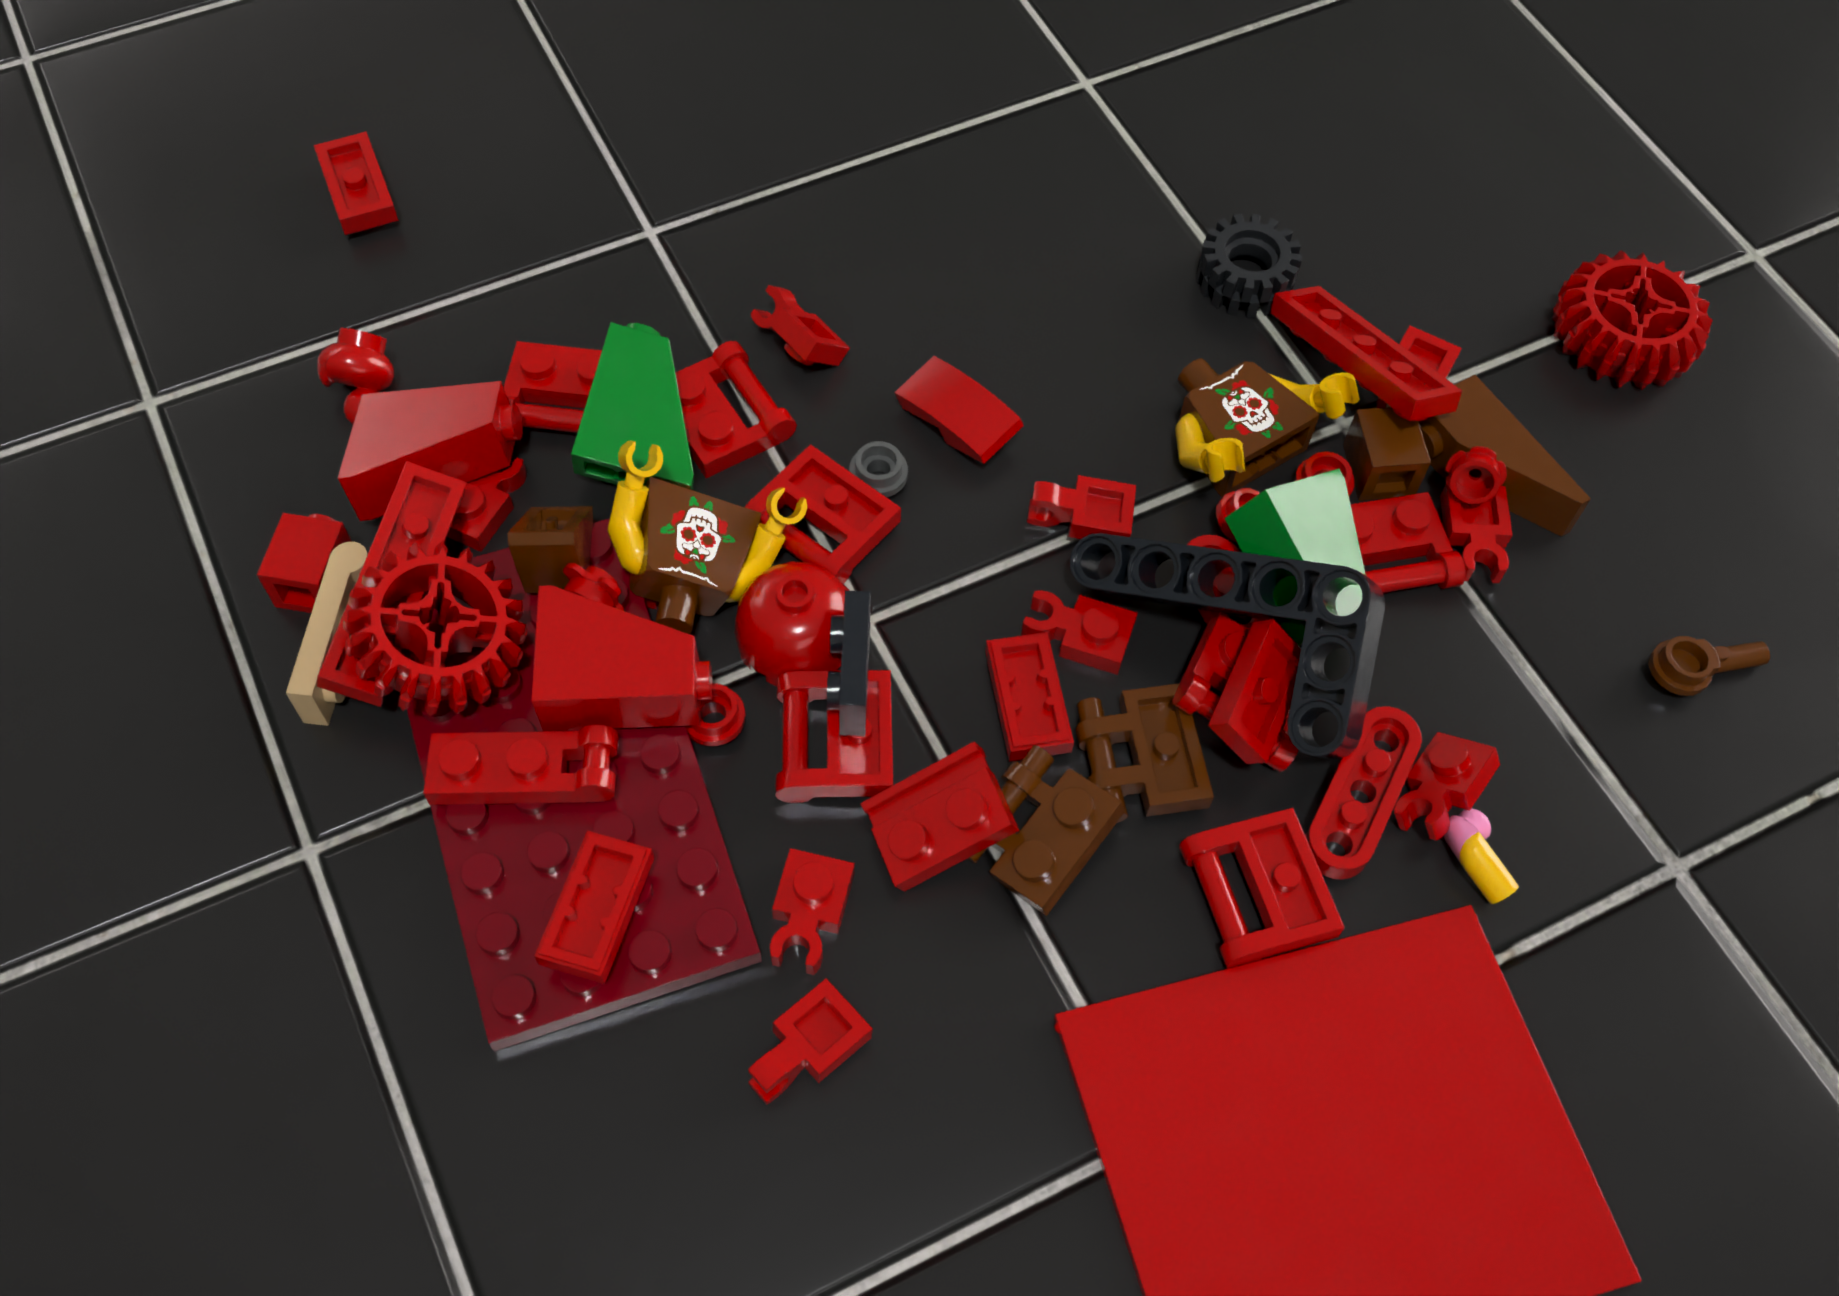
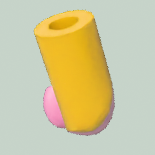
[1444,808,1519,904]

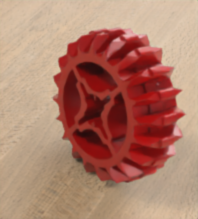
[1552,250,1713,390]
[343,540,527,717]

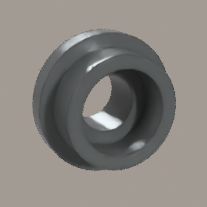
[849,441,908,497]

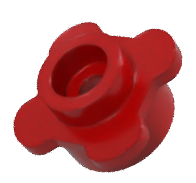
[563,563,625,611]

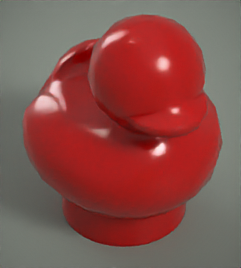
[317,328,394,425]

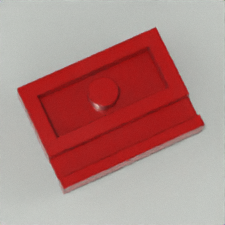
[861,742,1020,892]

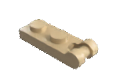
[286,542,368,726]

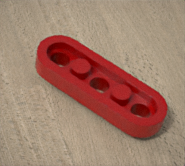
[1305,706,1422,879]

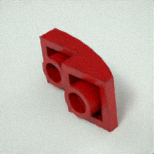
[894,356,1024,464]

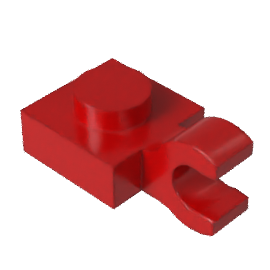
[751,285,850,366]
[1027,475,1136,539]
[748,978,873,1105]

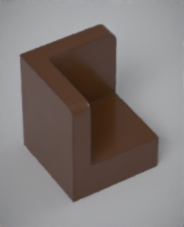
[1343,407,1431,501]

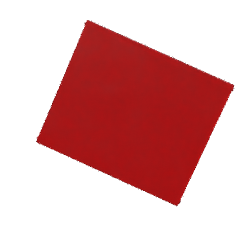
[1054,905,1642,1296]

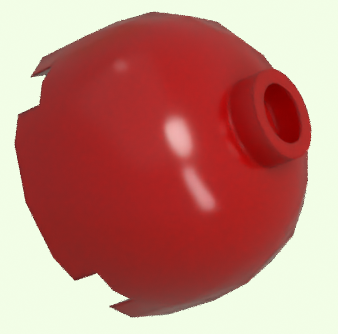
[735,561,849,687]

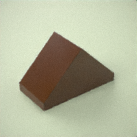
[507,506,593,593]

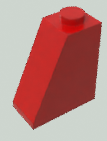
[338,381,523,521]
[532,585,712,731]

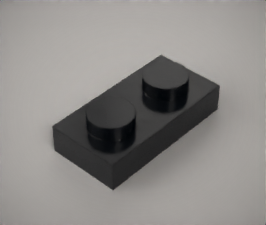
[827,590,871,736]

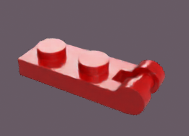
[423,725,619,805]

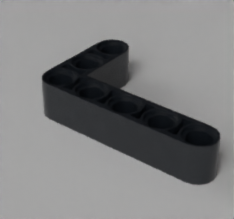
[1070,533,1385,760]

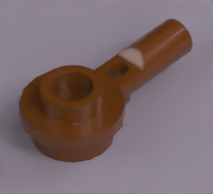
[1648,636,1770,696]

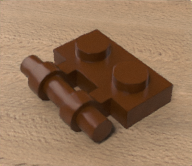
[1075,683,1214,823]
[967,745,1125,916]

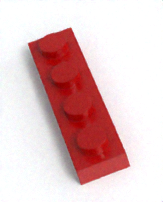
[1270,286,1462,421]
[316,461,467,707]

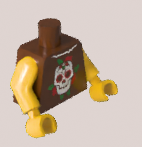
[1175,358,1360,497]
[608,440,807,634]

